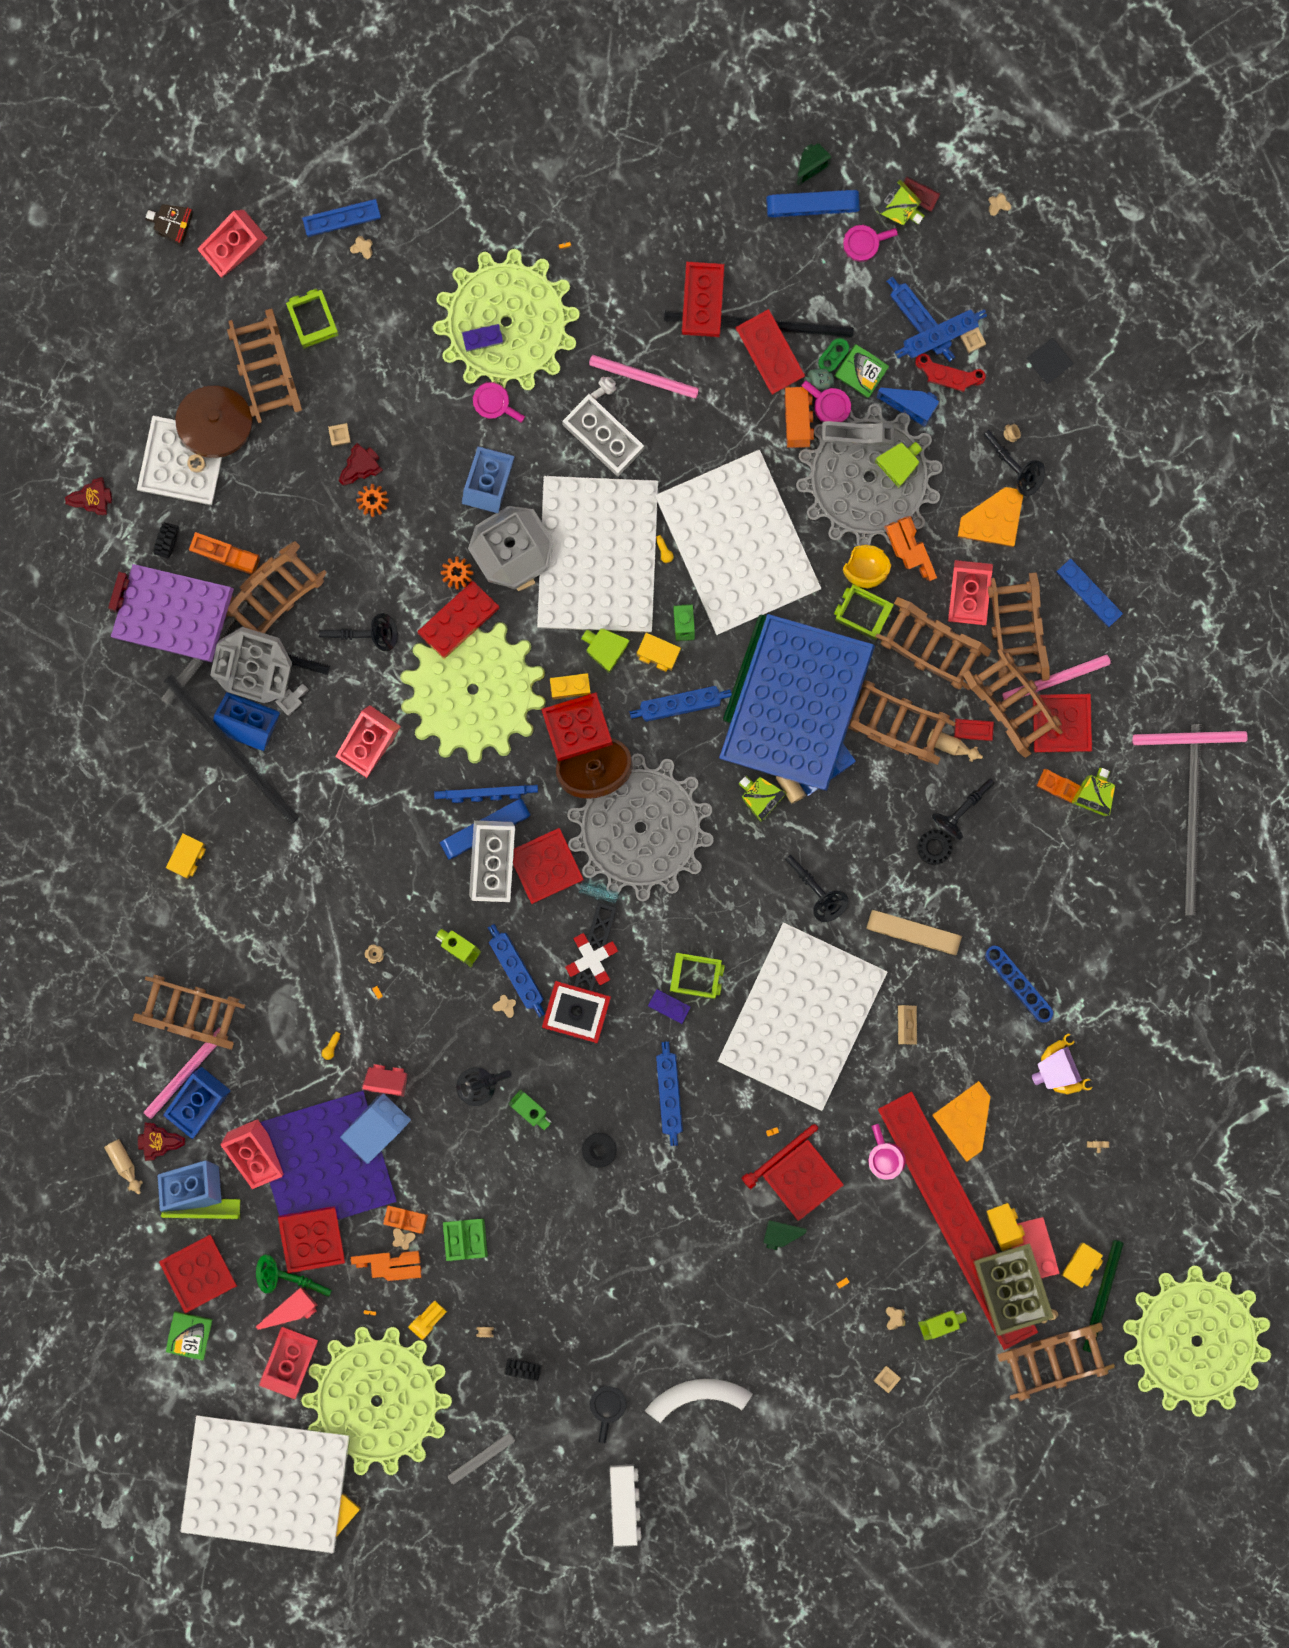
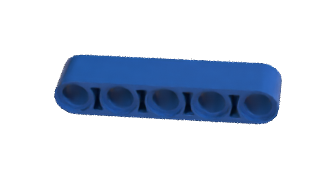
[766,190,860,217]
[440,798,531,860]
[985,946,1053,1023]

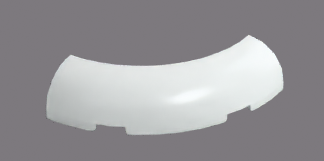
[645,1379,753,1423]

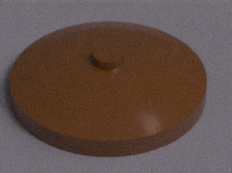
[175,386,252,458]
[556,738,633,799]

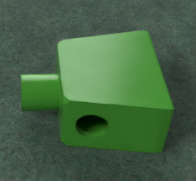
[673,604,695,642]
[508,1089,551,1130]

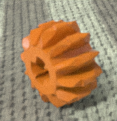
[356,484,389,517]
[441,557,473,590]

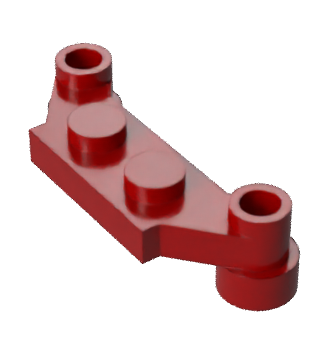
[915,354,986,392]

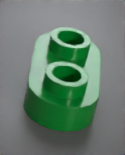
[818,338,849,373]

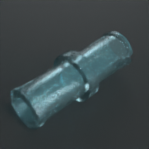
[579,881,619,904]

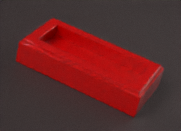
[954,719,994,741]

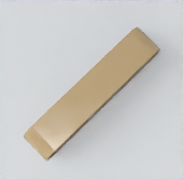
[866,910,962,955]

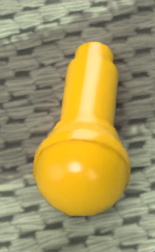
[656,535,674,563]
[321,1032,341,1060]

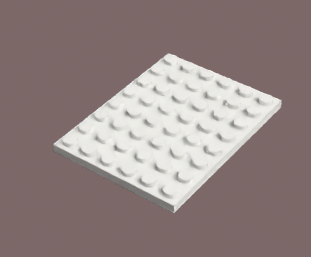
[655,449,821,635]
[537,476,658,633]
[718,922,887,1111]
[181,1415,350,1553]

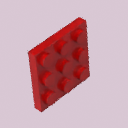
[541,692,613,762]
[1033,694,1092,753]
[513,828,584,904]
[762,1140,843,1221]
[278,1206,345,1273]
[159,1235,237,1313]

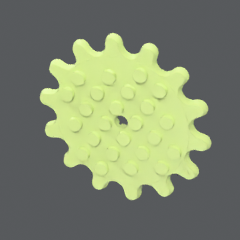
[433,249,580,390]
[400,622,546,764]
[1123,1266,1271,1417]
[301,1327,452,1475]

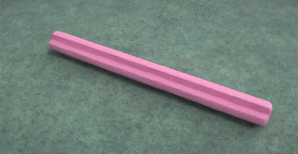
[589,355,699,398]
[1002,655,1111,700]
[1132,731,1248,745]
[144,1028,220,1119]

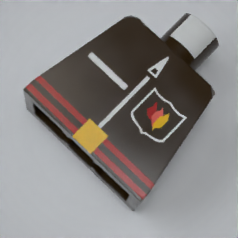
[146,204,194,247]

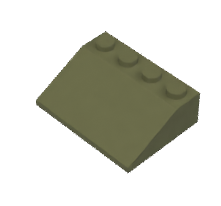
[973,1243,1054,1336]

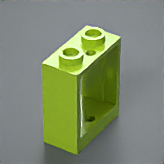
[286,289,339,349]
[834,584,894,641]
[670,953,725,999]

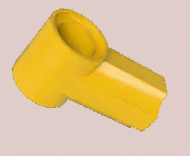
[408,1301,447,1340]

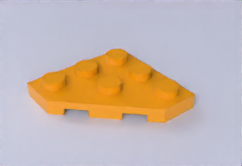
[958,487,1023,547]
[932,1081,990,1162]

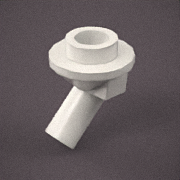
[590,377,617,400]

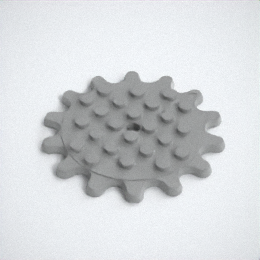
[796,404,943,546]
[567,753,713,901]

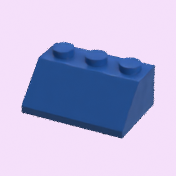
[213,692,280,751]

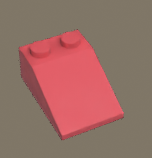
[198,210,267,278]
[948,560,993,625]
[335,705,401,778]
[363,1064,408,1097]
[220,1119,284,1189]
[1011,1217,1059,1278]
[256,1288,318,1330]
[259,1327,318,1399]

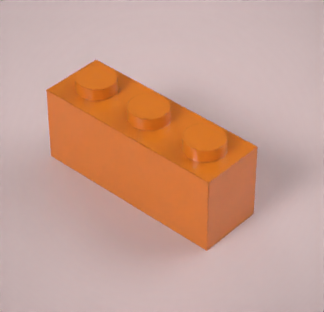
[785,387,814,448]

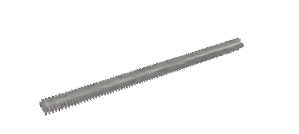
[162,550,281,706]
[1185,724,1202,916]

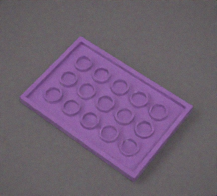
[111,564,234,662]

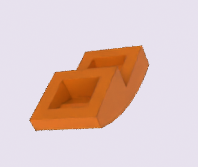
[1037,769,1080,803]
[383,1206,428,1234]

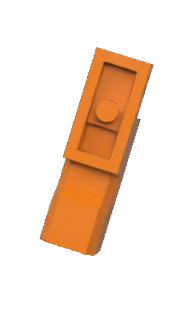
[884,516,937,581]
[189,532,260,575]
[351,1251,422,1281]

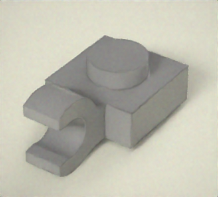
[275,684,309,716]

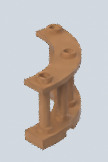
[227,309,302,423]
[225,541,327,633]
[988,573,1050,686]
[875,597,991,690]
[963,648,1063,758]
[848,680,956,765]
[132,975,245,1050]
[997,1323,1115,1401]

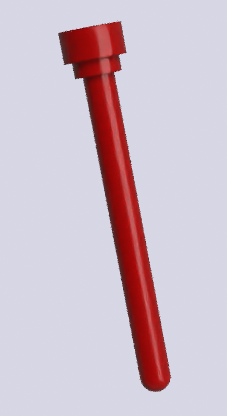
[741,1124,818,1190]

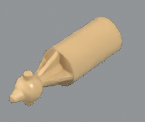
[926,728,983,762]
[776,777,806,804]
[104,1139,143,1195]

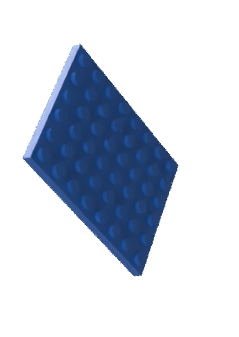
[719,614,875,791]

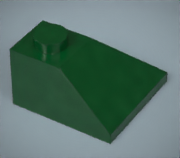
[796,143,832,186]
[763,1220,807,1250]

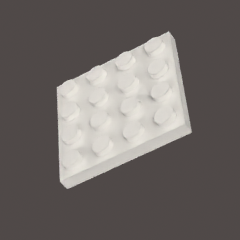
[137,416,222,506]

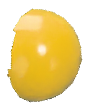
[843,545,891,589]

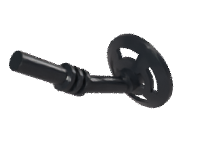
[983,430,1045,496]
[319,613,398,651]
[932,779,994,840]
[785,854,849,922]
[456,1068,511,1106]

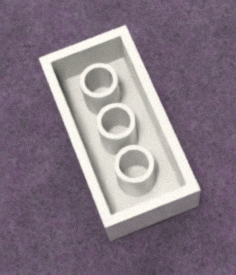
[562,394,644,477]
[469,821,515,902]
[610,1464,641,1546]

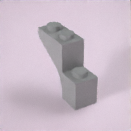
[822,421,894,447]

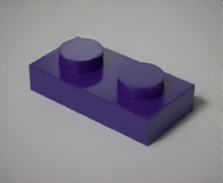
[462,324,503,352]
[648,989,691,1024]

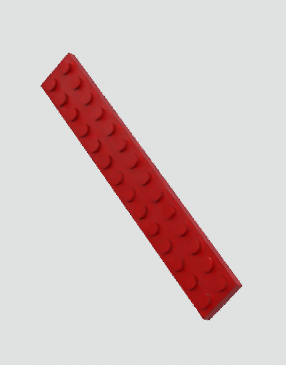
[877,1092,1038,1350]

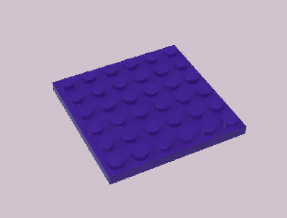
[260,1091,397,1220]

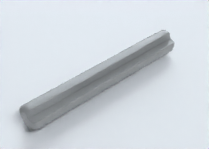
[448,1433,515,1484]

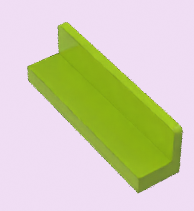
[161,1199,241,1219]

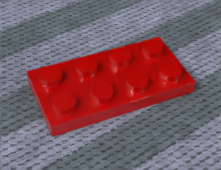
[682,262,724,337]
[735,309,805,394]
[417,581,499,659]

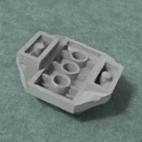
[468,506,554,589]
[210,627,292,703]

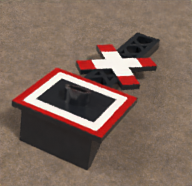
[542,902,618,1045]

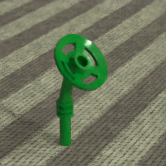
[256,1255,332,1297]

